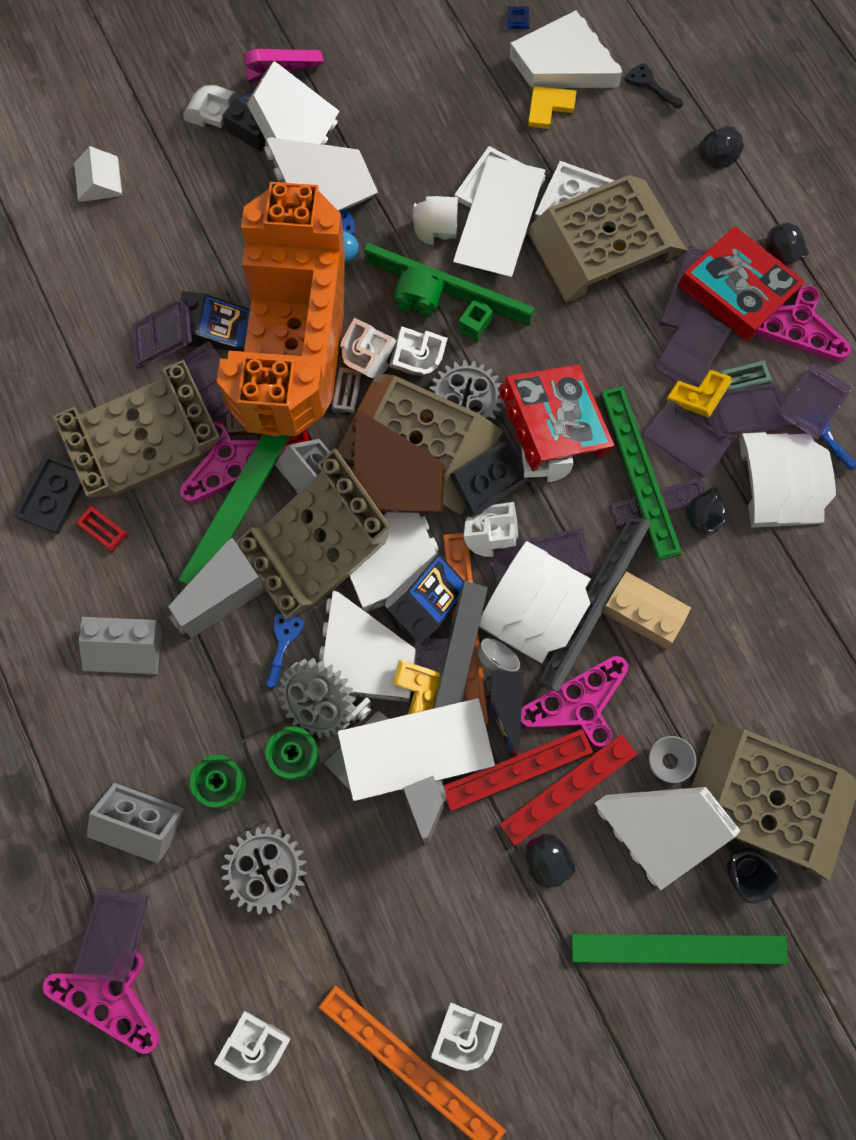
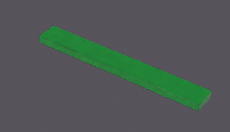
[364,243,534,325]
[600,386,682,562]
[179,434,291,585]
[571,934,788,964]

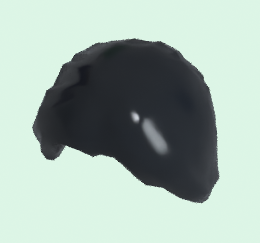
[699,126,744,167]
[766,223,809,265]
[686,487,727,535]
[525,834,576,888]
[727,848,779,904]

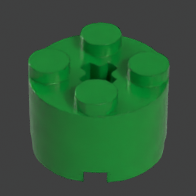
[393,267,444,317]
[265,727,320,782]
[190,755,247,810]

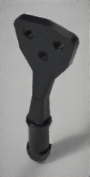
[625,63,683,109]

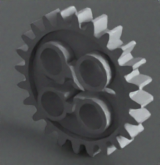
[429,360,504,423]
[278,658,356,738]
[222,827,307,914]

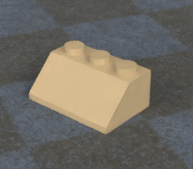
[602,571,691,649]

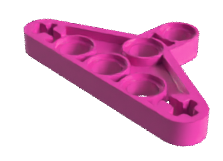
[242,49,324,83]
[755,285,851,363]
[180,421,287,505]
[521,656,628,748]
[43,951,160,1054]

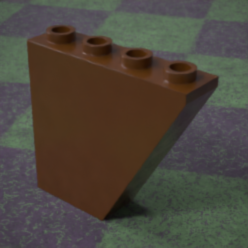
[350,411,445,514]

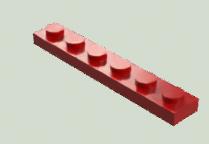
[443,729,593,812]
[499,734,638,847]

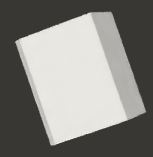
[74,146,122,202]

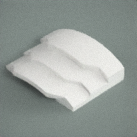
[739,432,836,528]
[479,541,591,664]

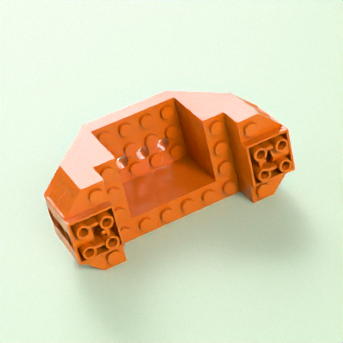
[217,182,345,436]

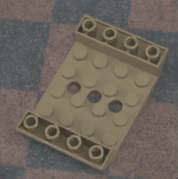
[526,175,687,303]
[53,360,220,498]
[337,373,503,516]
[236,449,391,620]
[690,724,856,881]

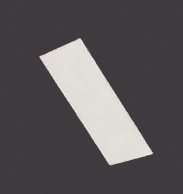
[454,156,545,277]
[338,698,495,801]

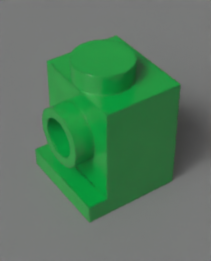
[459,300,493,342]

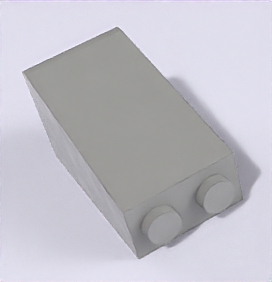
[168,538,266,639]

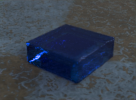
[508,6,530,29]

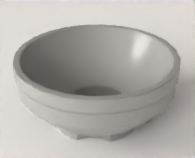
[477,638,520,677]
[649,736,696,783]

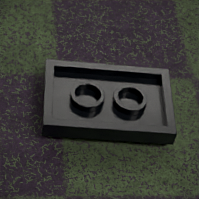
[450,439,528,516]
[13,453,83,535]

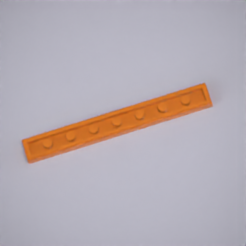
[443,533,488,725]
[318,985,506,1140]

